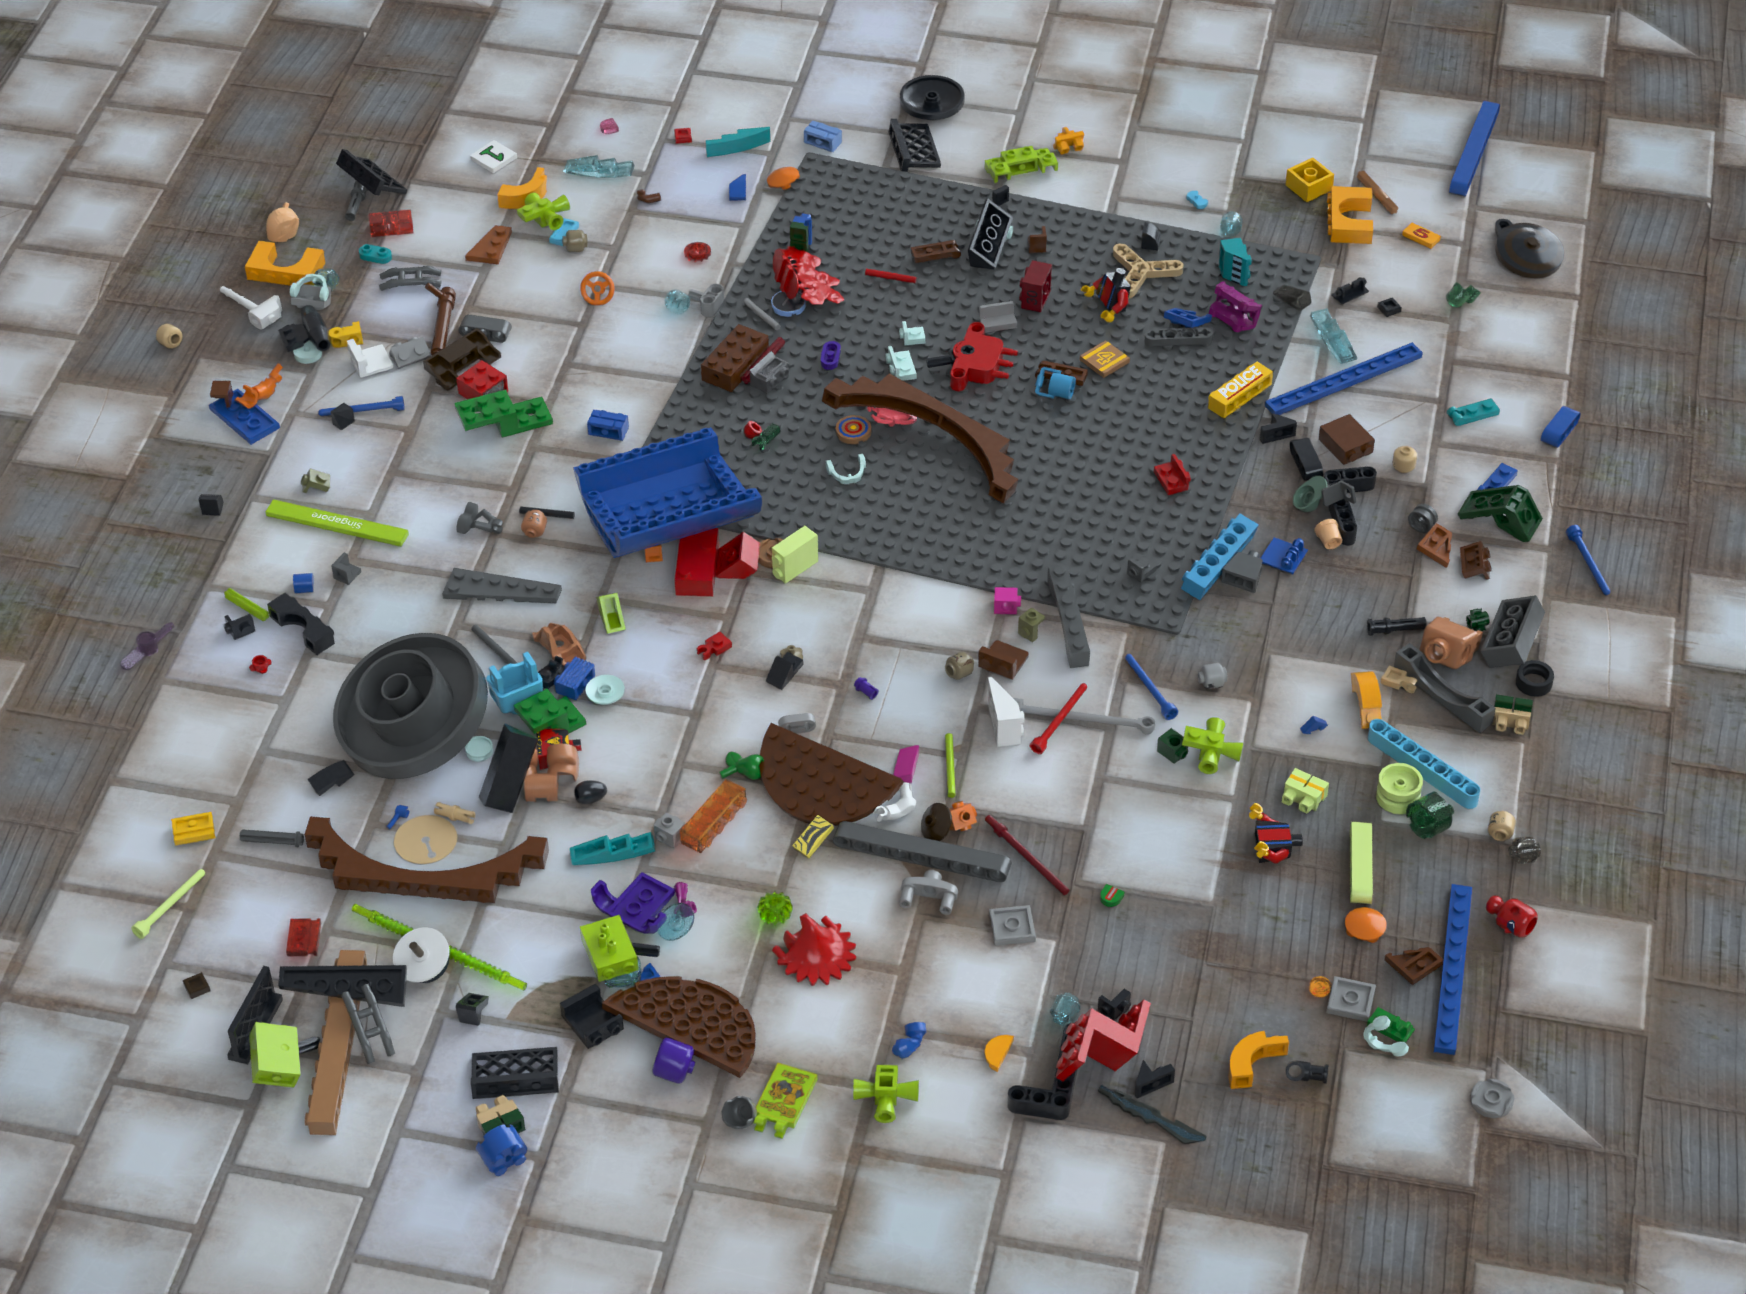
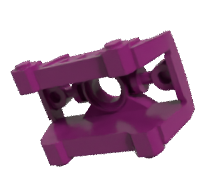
[1208,281,1262,332]

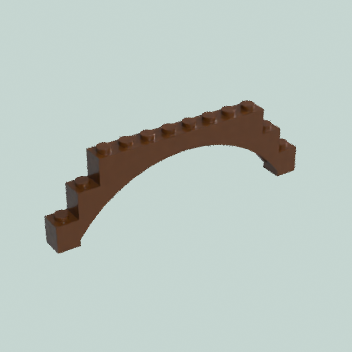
[822,373,1018,503]
[304,816,549,903]

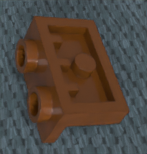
[1460,541,1492,580]

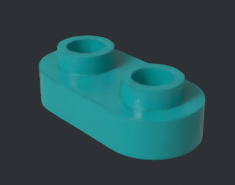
[359,244,392,264]

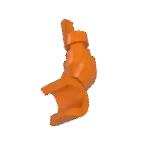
[235,363,283,408]

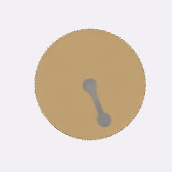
[394,815,457,864]

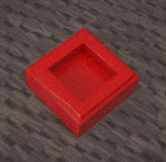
[674,128,692,144]

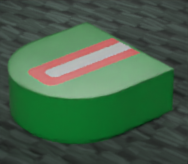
[1100,884,1125,907]

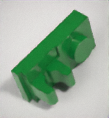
[1367,1007,1415,1043]

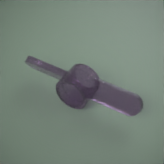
[120,622,174,670]

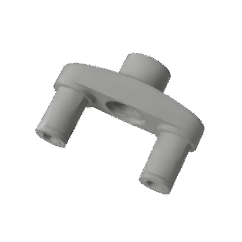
[899,870,958,915]

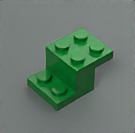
[514,689,587,734]

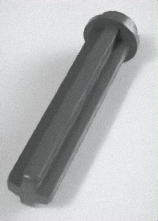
[239,829,304,847]

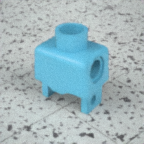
[486,652,543,714]

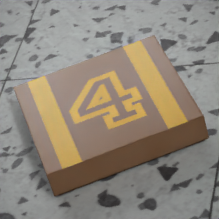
[1080,340,1130,378]

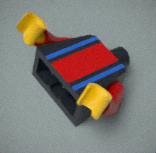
[1081,268,1131,323]
[1249,803,1303,864]

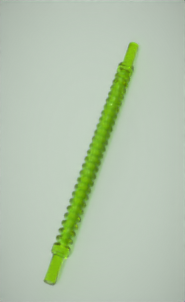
[352,904,527,991]

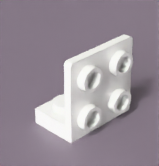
[347,339,393,378]

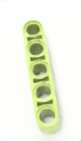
[1350,822,1373,904]

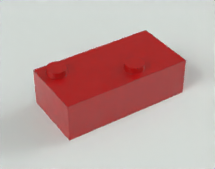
[675,528,719,597]

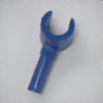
[386,805,410,829]

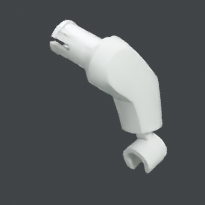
[873,783,916,822]

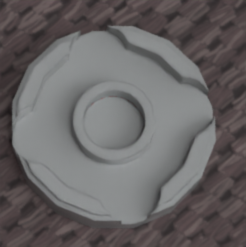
[1470,1079,1515,1118]

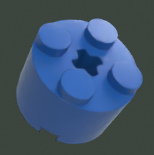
[476,1124,527,1176]

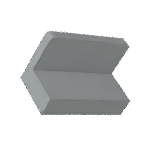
[979,301,1017,333]

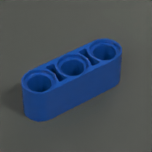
[1541,406,1581,448]

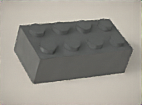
[1481,595,1545,668]

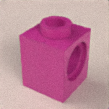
[994,587,1021,615]

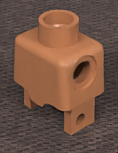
[1419,617,1483,669]

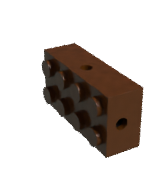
[701,324,769,392]

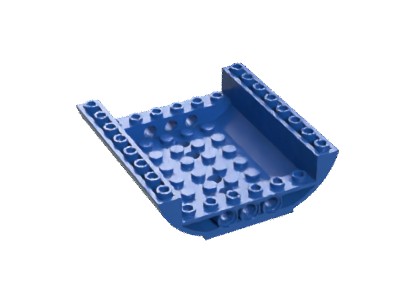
[573,427,762,558]

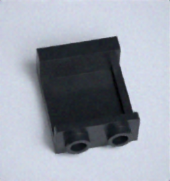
[560,984,624,1049]

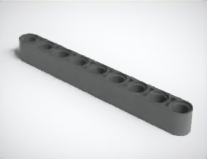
[833,821,1012,882]

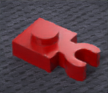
[696,632,732,660]

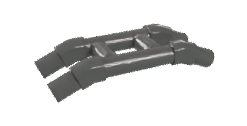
[379,266,442,291]
[341,984,395,1064]

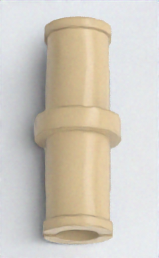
[434,802,476,824]

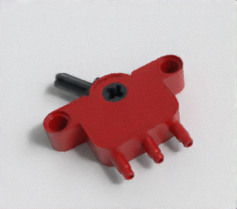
[926,322,1018,391]

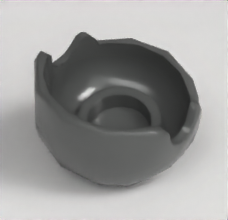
[721,1096,757,1129]

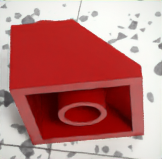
[715,532,760,579]

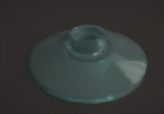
[658,903,694,941]

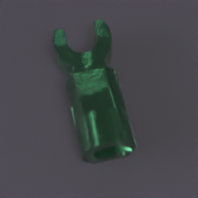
[752,423,781,450]

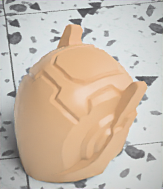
[266,202,299,242]

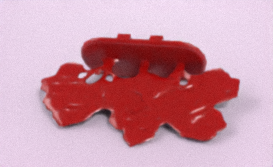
[773,246,844,305]

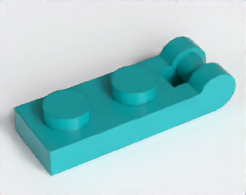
[1447,398,1500,426]

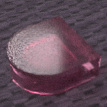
[600,118,619,134]

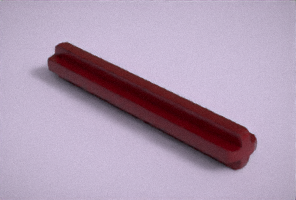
[741,337,785,384]

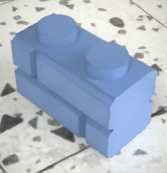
[804,120,842,152]

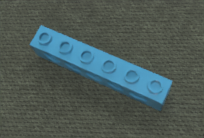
[1181,514,1259,600]

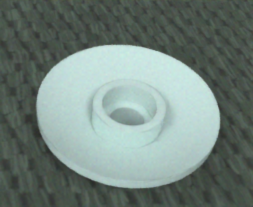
[586,675,625,705]

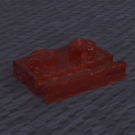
[286,918,321,956]

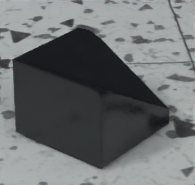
[331,403,355,430]

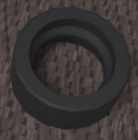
[1516,660,1554,697]

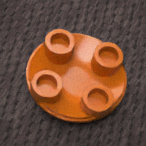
[767,167,800,190]
[1345,907,1386,943]

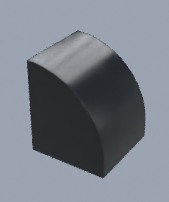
[1141,222,1161,251]
[199,494,224,516]

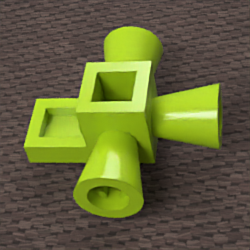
[517,193,570,230]
[1182,717,1243,774]
[853,1065,919,1123]

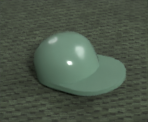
[1293,476,1327,512]

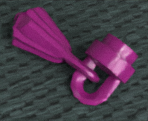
[674,882,697,918]

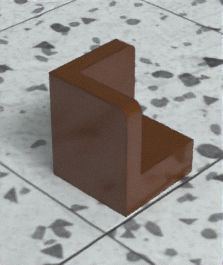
[1028,226,1047,253]
[210,381,233,407]

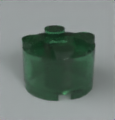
[1406,791,1454,839]

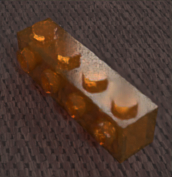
[680,779,747,853]

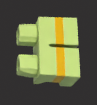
[1282,768,1329,814]

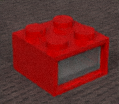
[456,360,509,400]

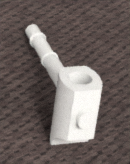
[220,286,282,329]

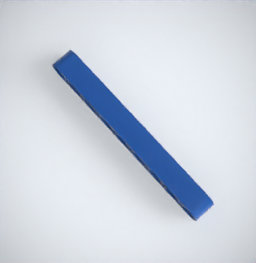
[1449,101,1500,196]

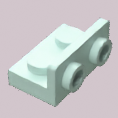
[885,346,917,381]

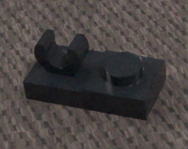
[538,656,565,689]

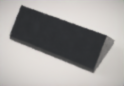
[968,198,1013,270]
[478,724,539,813]

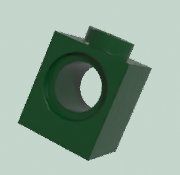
[1157,728,1188,764]

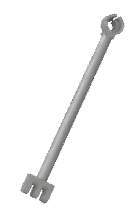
[1013,698,1155,734]

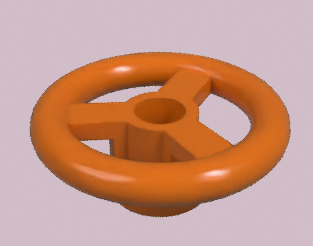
[580,271,615,305]

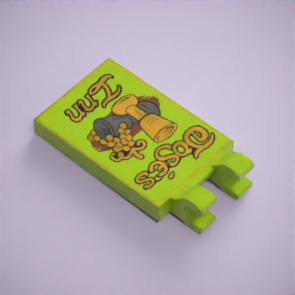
[754,1063,818,1139]

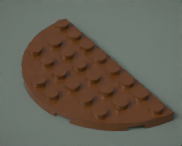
[760,723,904,826]
[602,976,756,1078]

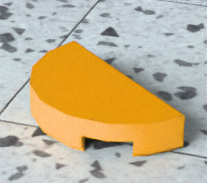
[984,1035,1014,1072]

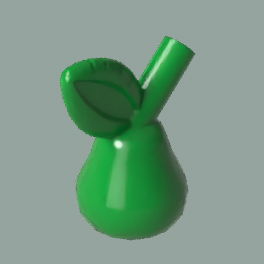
[719,752,764,780]

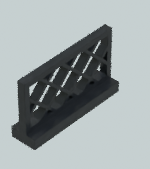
[888,119,941,172]
[336,149,407,196]
[227,965,283,1065]
[471,1047,559,1099]

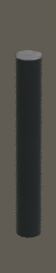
[519,506,575,519]

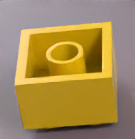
[1285,157,1334,202]

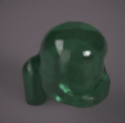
[1446,282,1481,308]

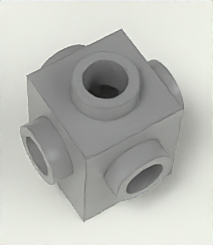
[654,812,686,848]

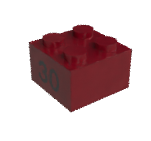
[1019,260,1052,312]

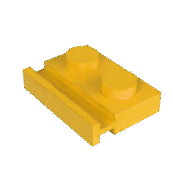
[171,812,216,846]

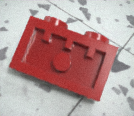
[1153,454,1191,495]

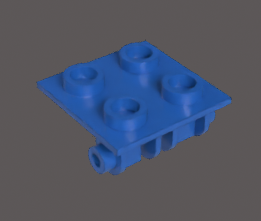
[1261,537,1308,574]

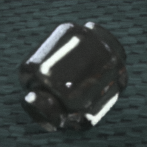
[1508,837,1541,864]

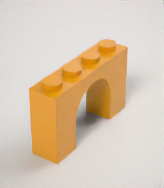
[1327,186,1373,244]
[245,241,325,286]

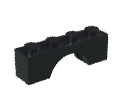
[267,593,335,655]

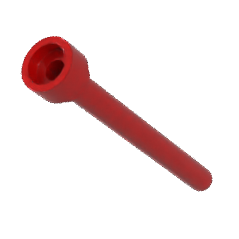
[1029,683,1087,754]

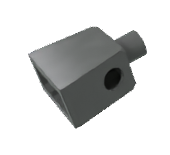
[1222,550,1263,593]

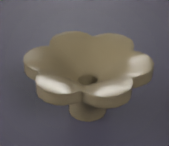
[780,645,803,659]

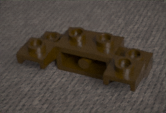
[423,328,501,391]

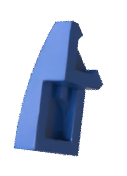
[729,174,746,201]

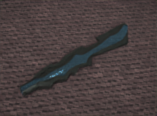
[1098,1085,1207,1144]

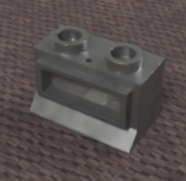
[750,351,789,393]

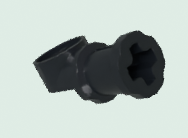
[1285,1061,1329,1084]

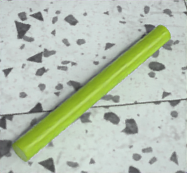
[945,733,956,798]

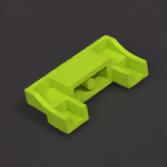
[985,146,1058,183]

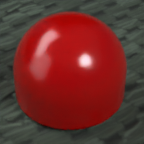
[744,421,762,440]

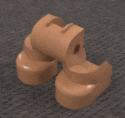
[524,743,579,802]

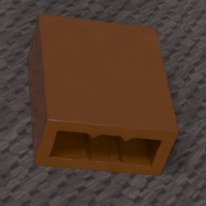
[1319,414,1375,465]

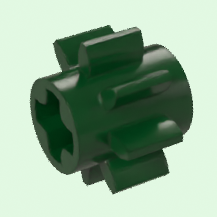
[1466,608,1490,631]

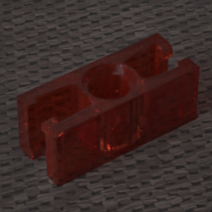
[369,209,414,237]

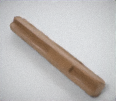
[1357,171,1399,214]

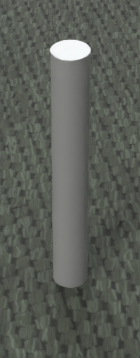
[743,298,781,331]

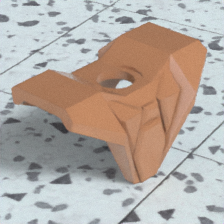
[532,623,587,666]

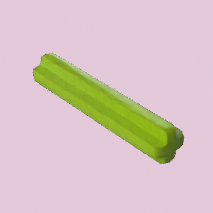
[224,588,269,621]

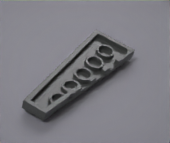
[442,568,562,603]

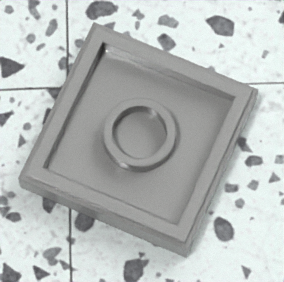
[989,905,1036,946]
[1326,976,1376,1022]

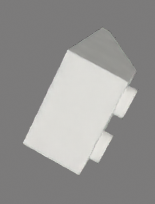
[988,677,1024,747]

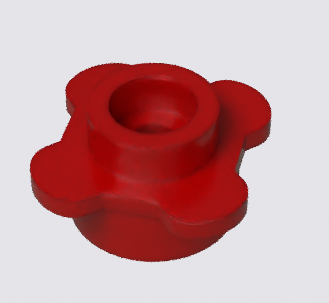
[249,655,272,674]

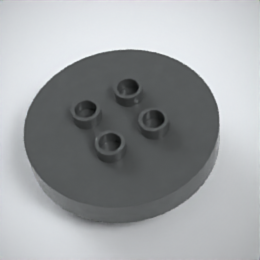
[333,633,488,779]

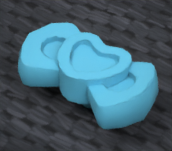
[1186,191,1208,209]

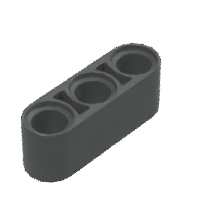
[458,315,512,343]

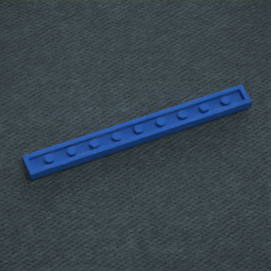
[1265,342,1423,415]
[1434,884,1472,1055]

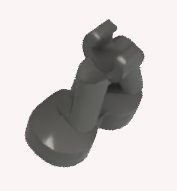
[456,502,503,534]

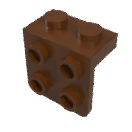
[978,640,1029,680]

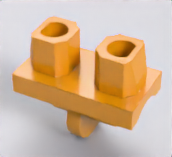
[1053,127,1084,155]

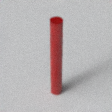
[865,268,917,283]

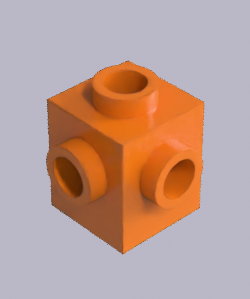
[950,801,977,831]

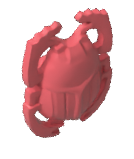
[867,407,917,427]

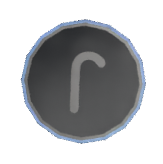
[771,291,806,317]

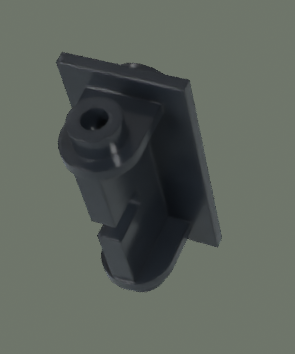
[1331,277,1369,304]

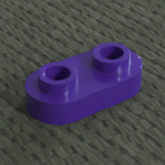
[821,341,841,370]

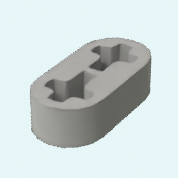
[778,713,816,733]

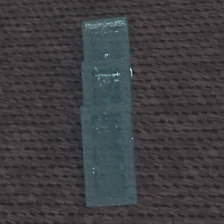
[564,155,635,178]
[1310,308,1357,364]

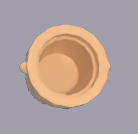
[1314,519,1342,549]

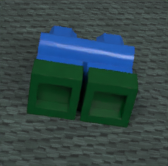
[790,213,812,252]

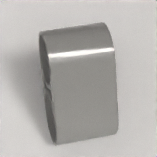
[688,283,724,317]

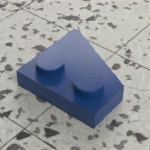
[1164,308,1212,328]

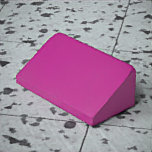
[893,745,919,783]

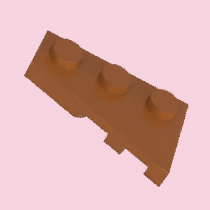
[465,225,512,265]

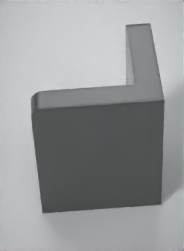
[331,552,361,585]

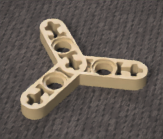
[1113,244,1183,299]

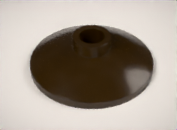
[921,803,952,841]

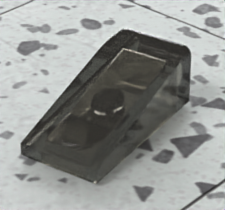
[1273,284,1312,311]

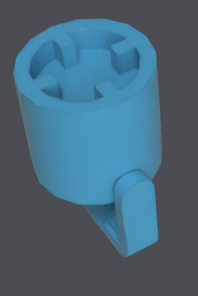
[1035,367,1076,399]

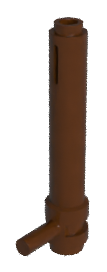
[425,283,456,355]

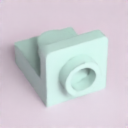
[899,321,925,345]

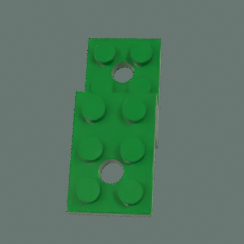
[454,390,553,438]

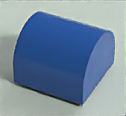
[293,573,314,593]

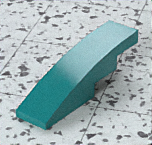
[706,127,771,157]
[570,832,656,865]

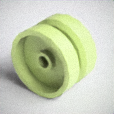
[1376,763,1423,814]

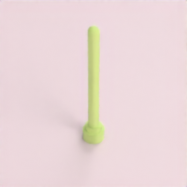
[131,869,205,939]

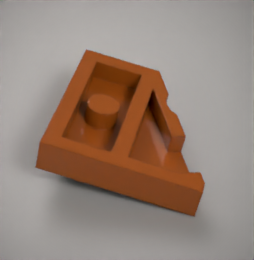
[1416,523,1452,568]

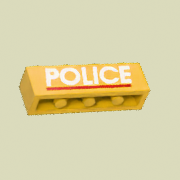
[1208,362,1273,418]

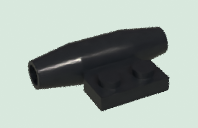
[278,305,330,352]

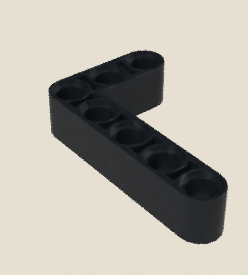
[1324,466,1377,546]
[1007,1023,1077,1120]

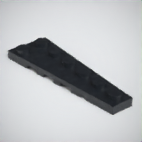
[278,965,407,1007]

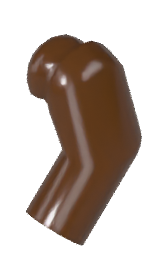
[637,189,661,203]

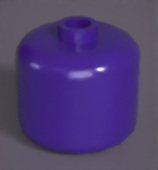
[652,1038,695,1084]

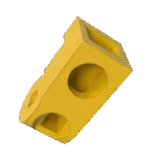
[329,321,363,348]

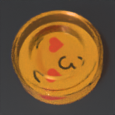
[1309,976,1331,997]

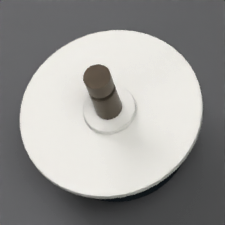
[393,927,449,983]

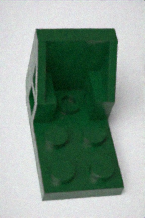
[1458,485,1543,542]

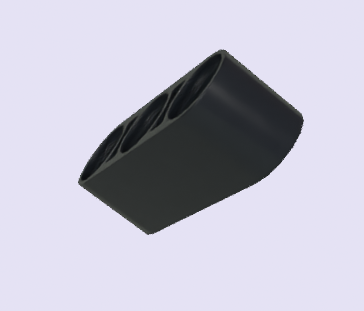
[1289,438,1323,481]

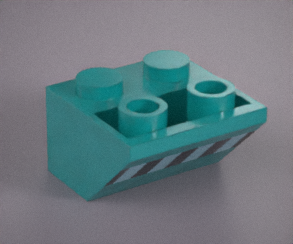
[1218,237,1252,286]

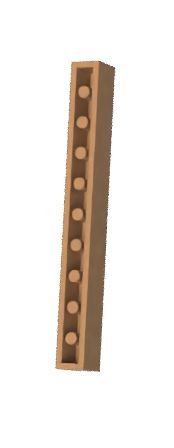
[305,950,367,1135]

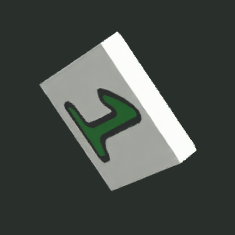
[470,140,517,174]

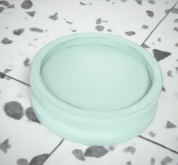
[465,736,493,762]

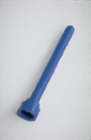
[318,396,405,416]
[1566,525,1610,595]
[1125,654,1179,720]

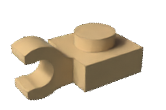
[1381,666,1417,693]

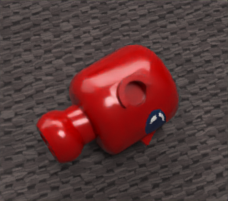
[1486,895,1538,938]

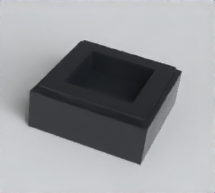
[992,185,1009,206]
[1377,297,1402,317]

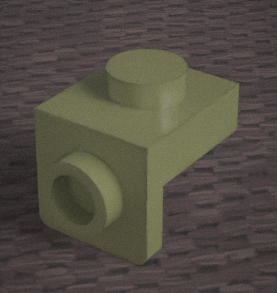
[301,468,330,493]
[1018,608,1045,643]

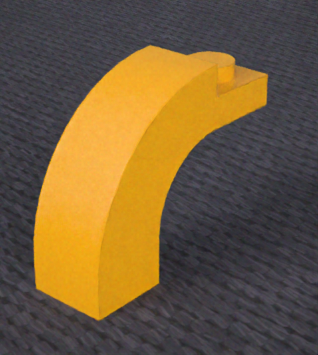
[497,167,547,209]
[1351,671,1382,729]
[1228,1031,1289,1089]

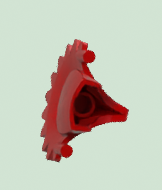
[772,913,856,986]

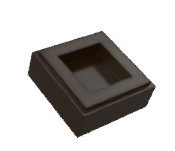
[182,972,211,999]

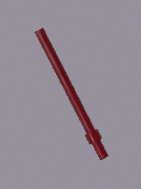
[985,815,1070,896]

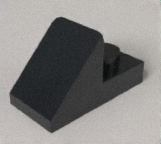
[1260,413,1297,444]
[766,652,804,690]
[455,993,489,1026]
[1135,1060,1175,1099]

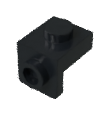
[223,614,255,640]
[1098,988,1131,1021]

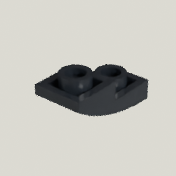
[308,760,355,796]

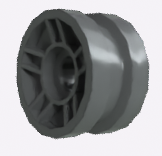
[1408,503,1438,533]

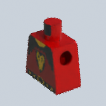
[536,729,582,770]

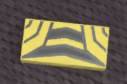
[792,815,834,858]

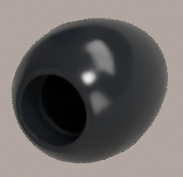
[574,780,607,804]

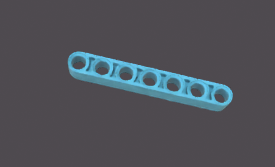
[1368,719,1480,809]

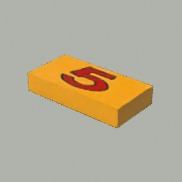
[1402,223,1441,249]

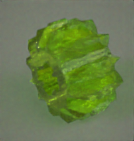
[757,890,793,926]

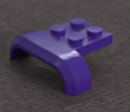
[591,872,675,934]

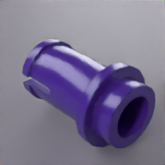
[854,677,879,700]

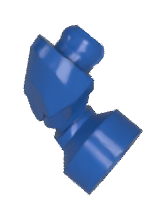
[892,1022,927,1059]

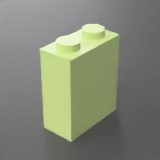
[772,526,818,584]

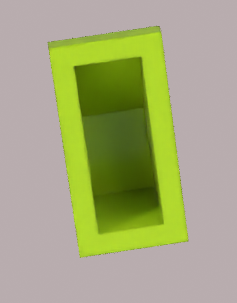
[596,593,626,634]

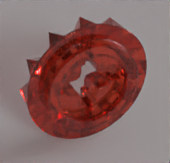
[684,242,711,262]

